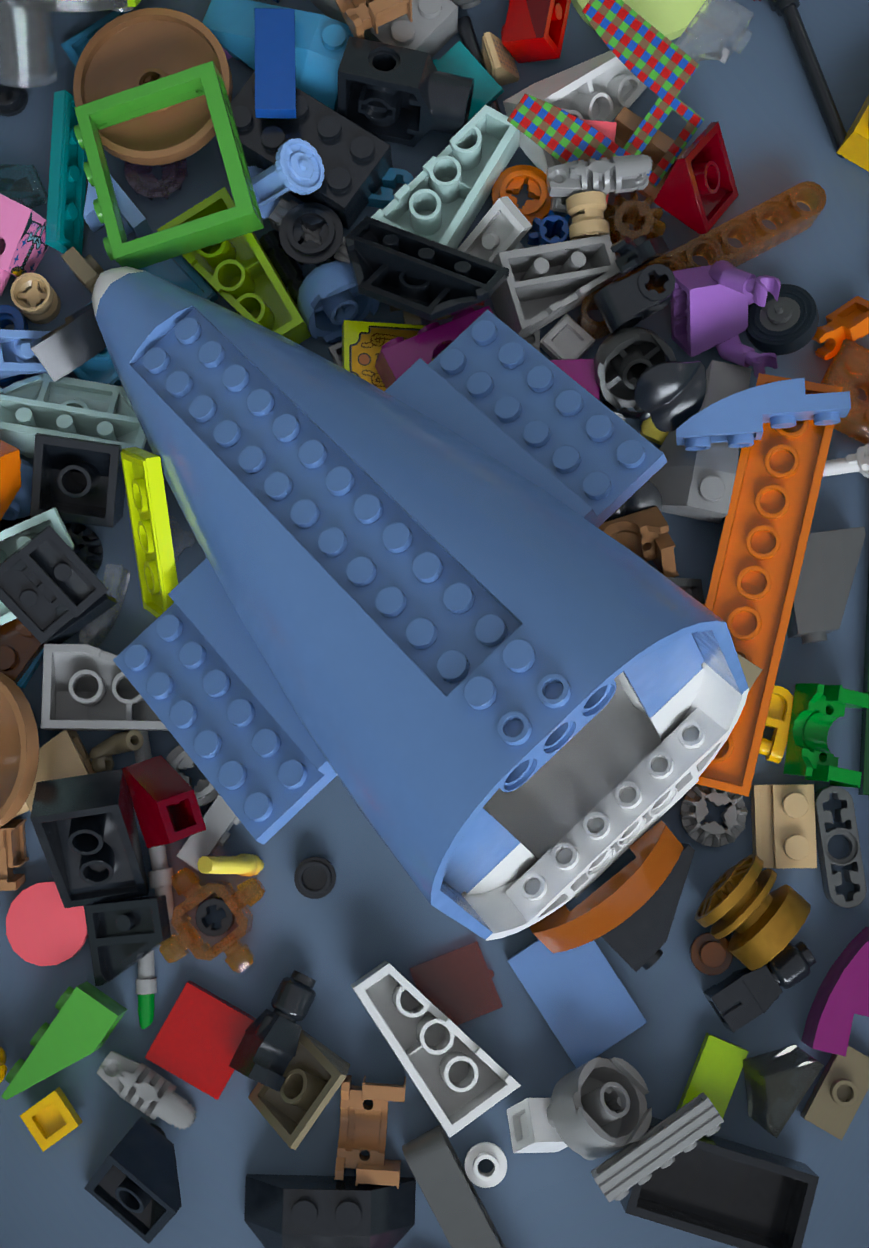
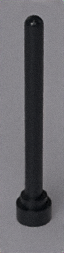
[768,0,847,158]

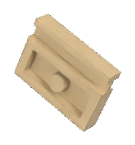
[751,784,817,869]

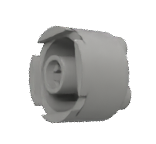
[547,1057,652,1160]

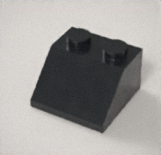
[30,433,125,528]

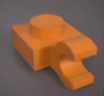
[812,296,869,360]

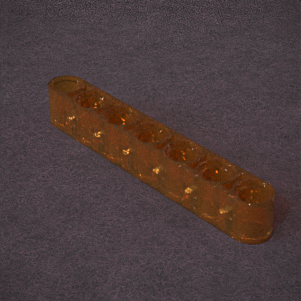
[577,181,827,339]

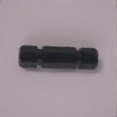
[260,230,305,304]

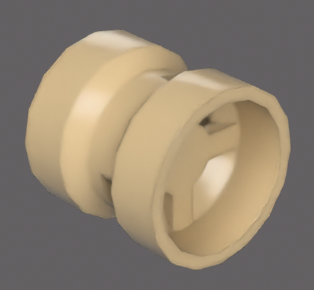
[566,191,610,240]
[10,272,61,324]

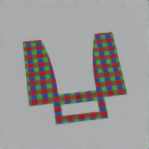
[507,0,704,188]

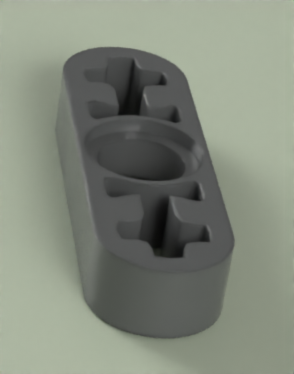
[814,786,867,908]

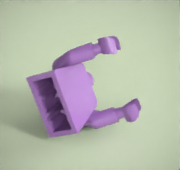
[671,260,781,378]

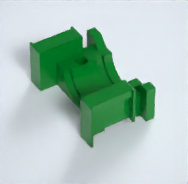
[783,683,869,788]

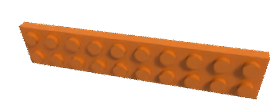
[696,373,843,797]

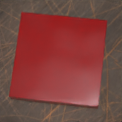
[145,980,256,1100]

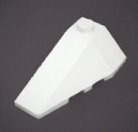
[503,50,647,175]

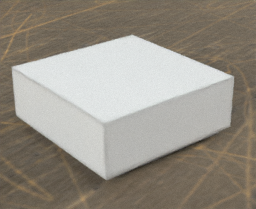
[540,313,595,360]

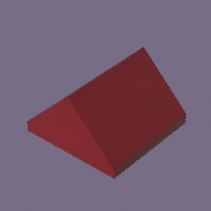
[654,121,739,234]

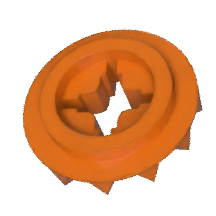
[492,165,552,225]

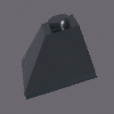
[84,1117,182,1244]

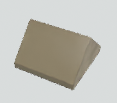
[248,1029,350,1150]

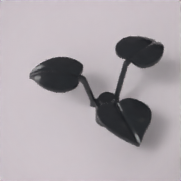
[602,361,707,523]

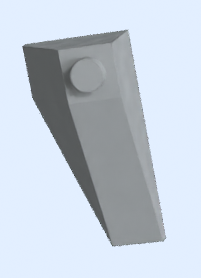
[41,644,168,731]

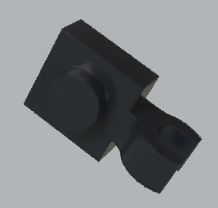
[610,235,670,275]

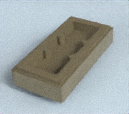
[800,1045,869,1141]

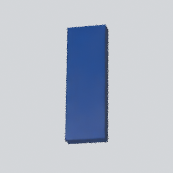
[254,8,296,119]

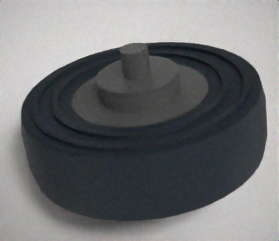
[746,284,819,355]

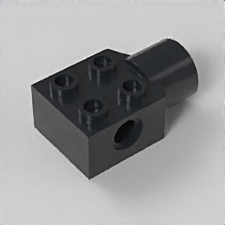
[338,36,474,147]

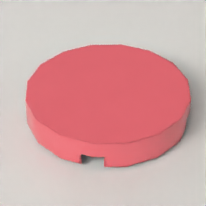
[6,881,88,966]

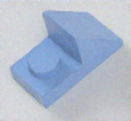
[84,175,153,238]
[0,329,51,380]

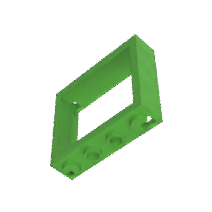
[74,61,265,269]

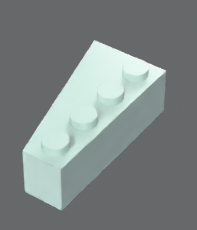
[371,105,520,249]

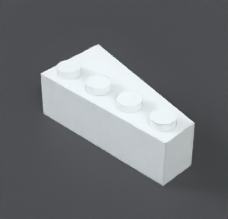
[351,961,521,1137]

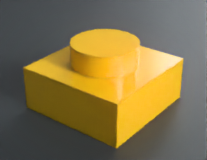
[20,1087,83,1152]

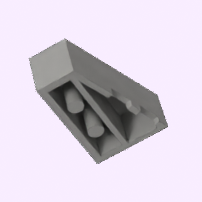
[491,234,621,339]

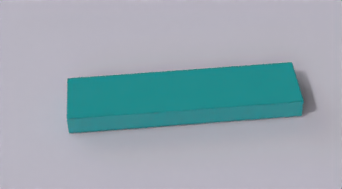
[45,90,87,256]

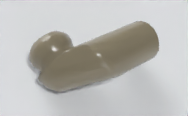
[88,730,143,772]

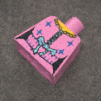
[0,194,49,296]

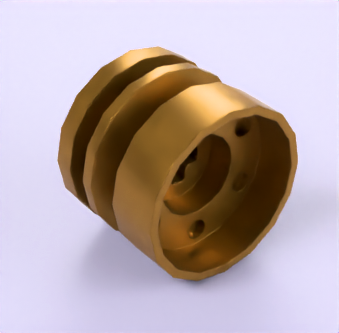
[694,854,811,971]

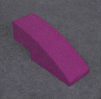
[801,927,869,1057]

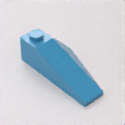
[202,0,353,112]

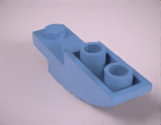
[676,377,851,451]

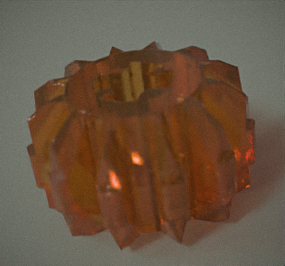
[604,191,666,256]

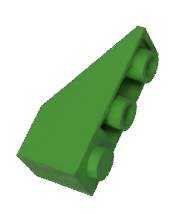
[1,981,128,1100]

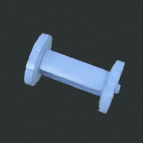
[232,138,325,220]

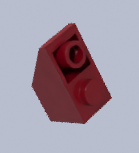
[121,755,206,848]

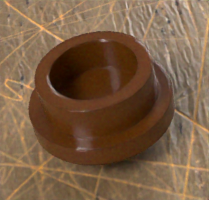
[690,932,733,975]

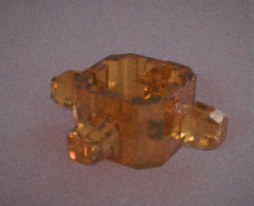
[159,867,266,974]

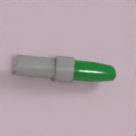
[136,950,157,1029]

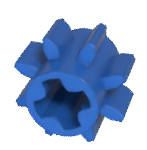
[527,210,570,246]

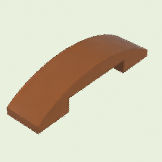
[529,820,684,953]

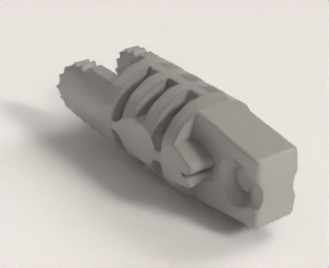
[546,154,653,197]
[96,1051,197,1130]

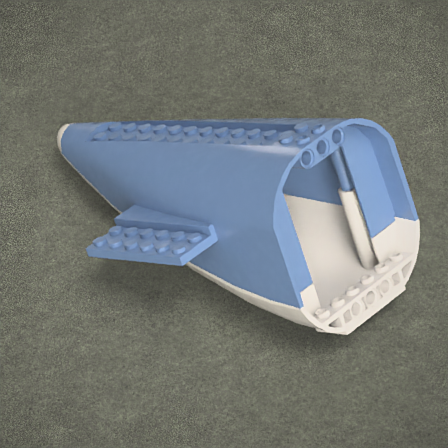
[91,266,749,941]

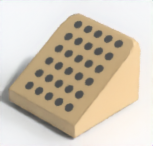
[481,32,520,86]

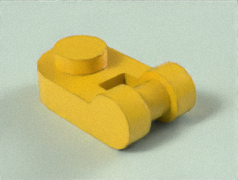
[759,686,794,764]

